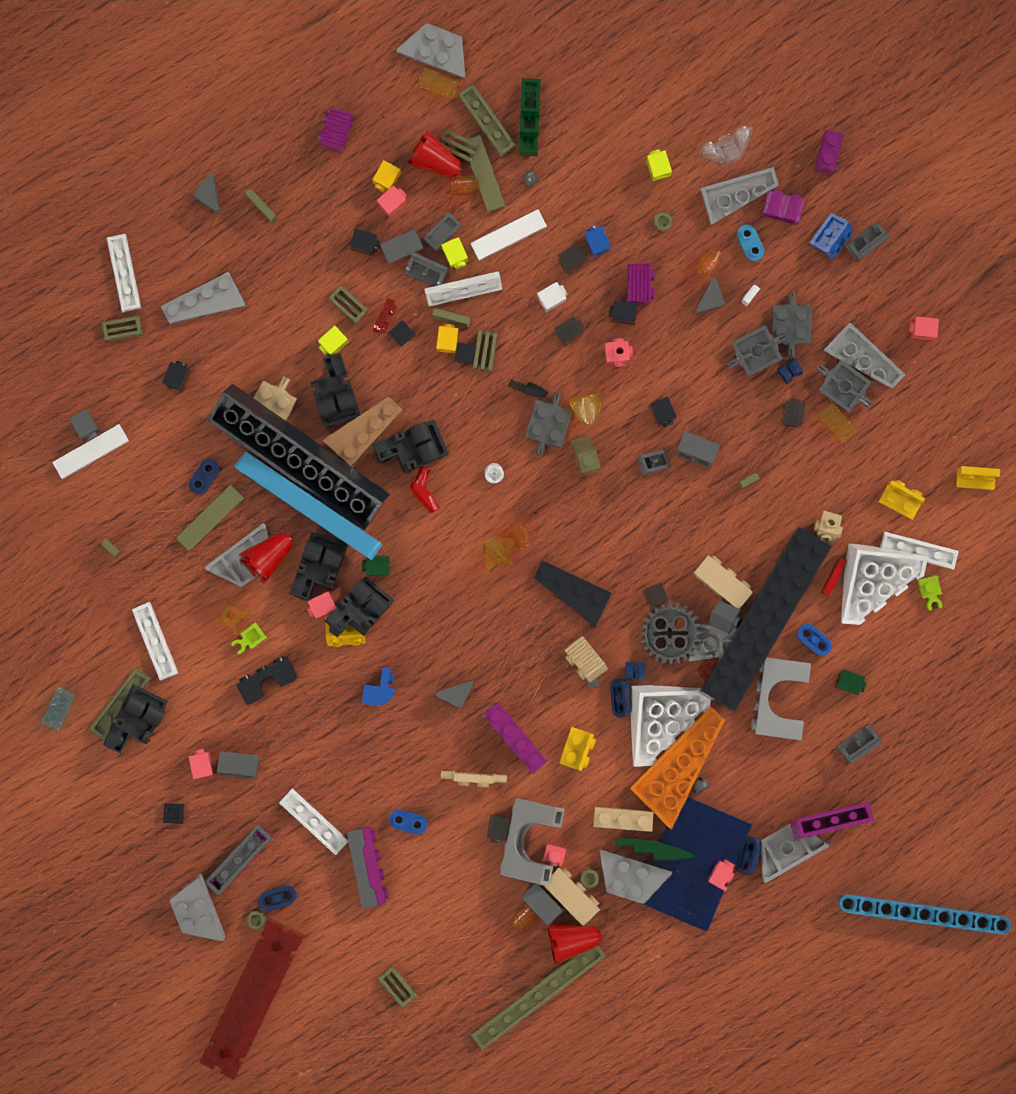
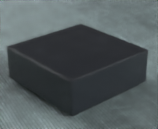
[388,320,415,347]
[455,342,476,364]
[163,803,185,824]

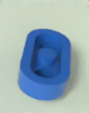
[797,624,832,656]
[389,810,427,834]

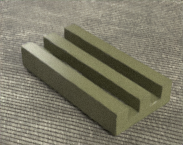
[441,129,480,162]
[245,188,277,224]
[328,285,369,325]
[432,308,471,328]
[101,315,143,342]
[473,330,498,371]
[377,965,417,1008]

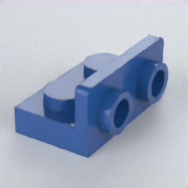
[809,213,853,260]

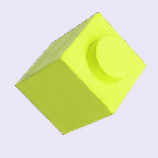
[646,150,672,181]
[441,237,468,269]
[318,326,349,356]

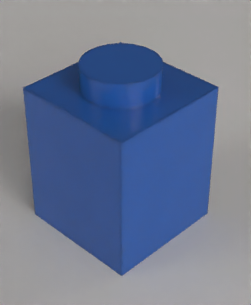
[584,226,611,258]

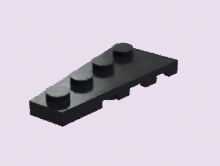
[534,560,611,628]

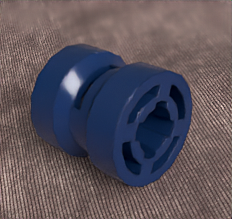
[777,358,803,384]
[625,661,646,681]

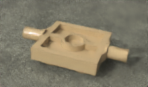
[254,376,298,421]
[441,771,507,787]

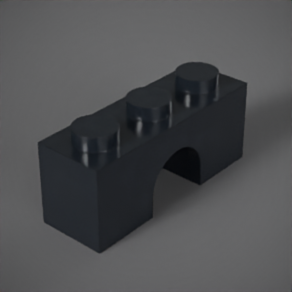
[236,656,299,705]

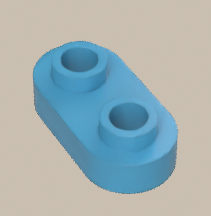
[737,225,764,262]

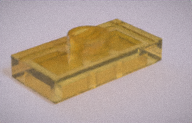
[417,68,459,101]
[817,402,857,444]

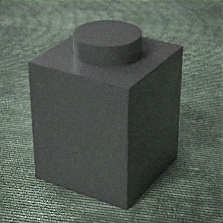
[69,409,100,441]
[709,600,741,634]

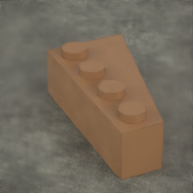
[322,397,403,468]

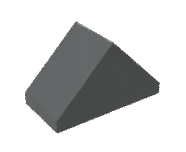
[193,173,221,215]
[694,277,725,315]
[636,449,670,477]
[436,681,473,709]

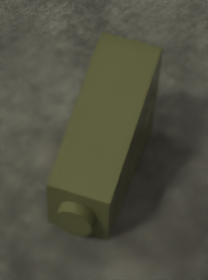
[570,436,601,477]

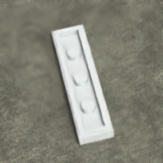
[471,209,547,261]
[107,234,141,312]
[425,271,502,306]
[52,424,129,479]
[880,532,959,570]
[132,602,178,681]
[279,788,348,855]

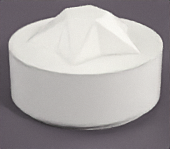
[484,463,504,483]

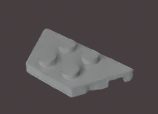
[397,23,465,79]
[204,523,268,588]
[760,823,829,883]
[600,850,672,904]
[169,874,226,941]

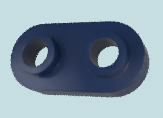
[189,459,220,495]
[610,679,631,718]
[736,836,762,875]
[258,885,297,911]

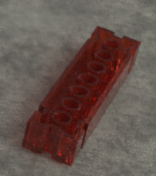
[199,918,305,1080]

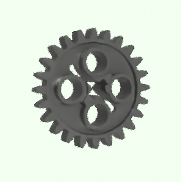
[640,602,703,665]

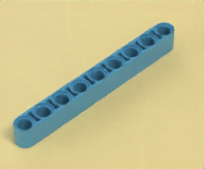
[234,451,383,560]
[837,894,1011,934]

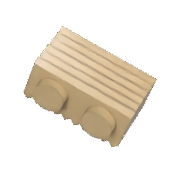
[564,636,608,682]

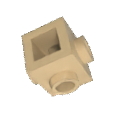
[813,511,843,544]

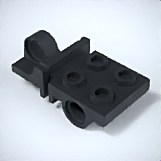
[310,352,360,428]
[372,419,449,474]
[289,532,348,601]
[325,576,395,637]
[103,684,168,754]

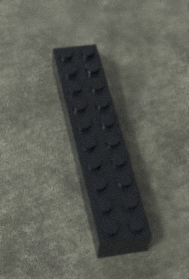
[207,384,390,530]
[699,527,832,713]

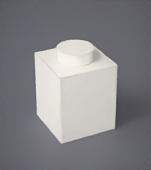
[537,282,568,313]

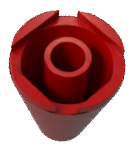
[407,130,462,178]
[239,532,293,584]
[547,925,602,964]

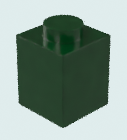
[362,556,390,576]
[835,669,867,695]

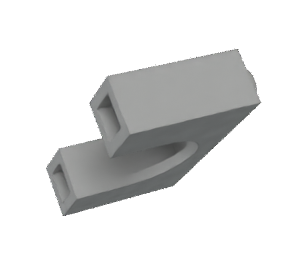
[751,658,811,740]
[500,798,565,885]

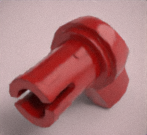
[410,466,440,513]

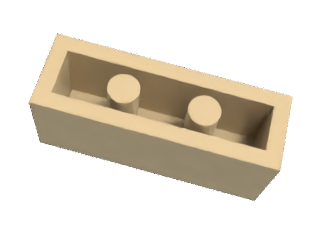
[693,555,753,609]
[593,806,653,832]
[544,866,600,926]

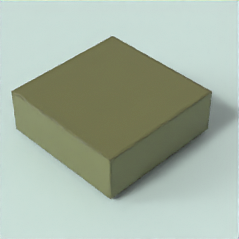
[738,473,760,489]
[101,538,122,558]

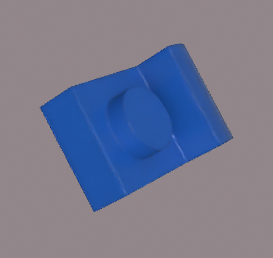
[362,668,396,706]

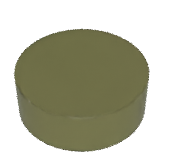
[653,212,673,232]
[580,869,599,889]
[247,910,267,930]

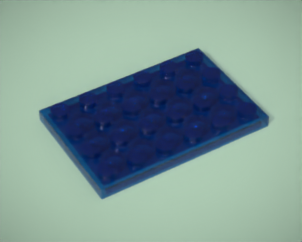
[641,797,752,932]

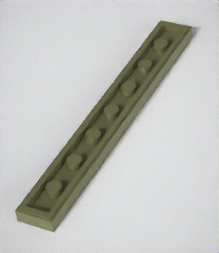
[471,946,606,1050]

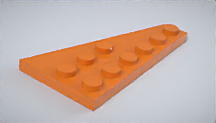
[630,707,725,830]

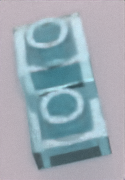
[41,687,76,732]

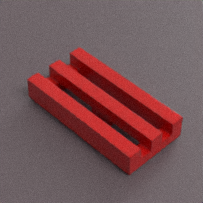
[821,558,847,596]

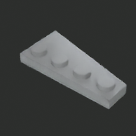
[700,167,779,225]
[161,272,247,324]
[823,323,906,389]
[688,624,737,662]

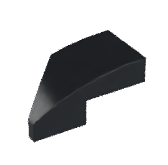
[508,379,548,397]

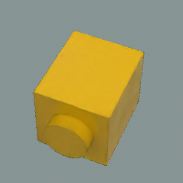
[373,160,401,193]
[436,324,459,354]

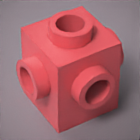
[605,338,633,367]

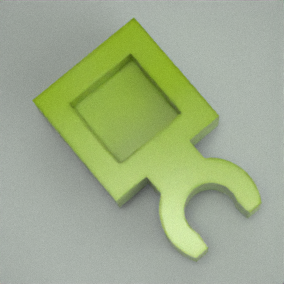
[917,576,942,611]
[231,622,267,654]

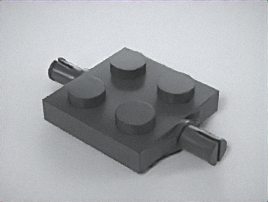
[772,292,811,358]
[726,325,788,377]
[816,360,873,413]
[525,392,573,456]

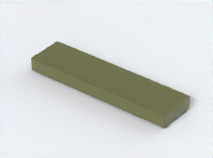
[457,84,516,157]
[462,135,505,213]
[176,485,245,552]
[89,667,151,741]

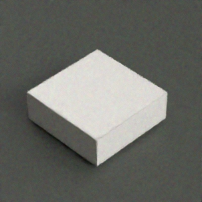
[741,285,760,307]

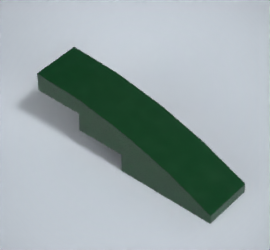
[519,78,541,157]
[615,838,696,860]

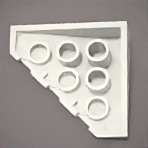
[841,544,928,625]
[631,685,711,767]

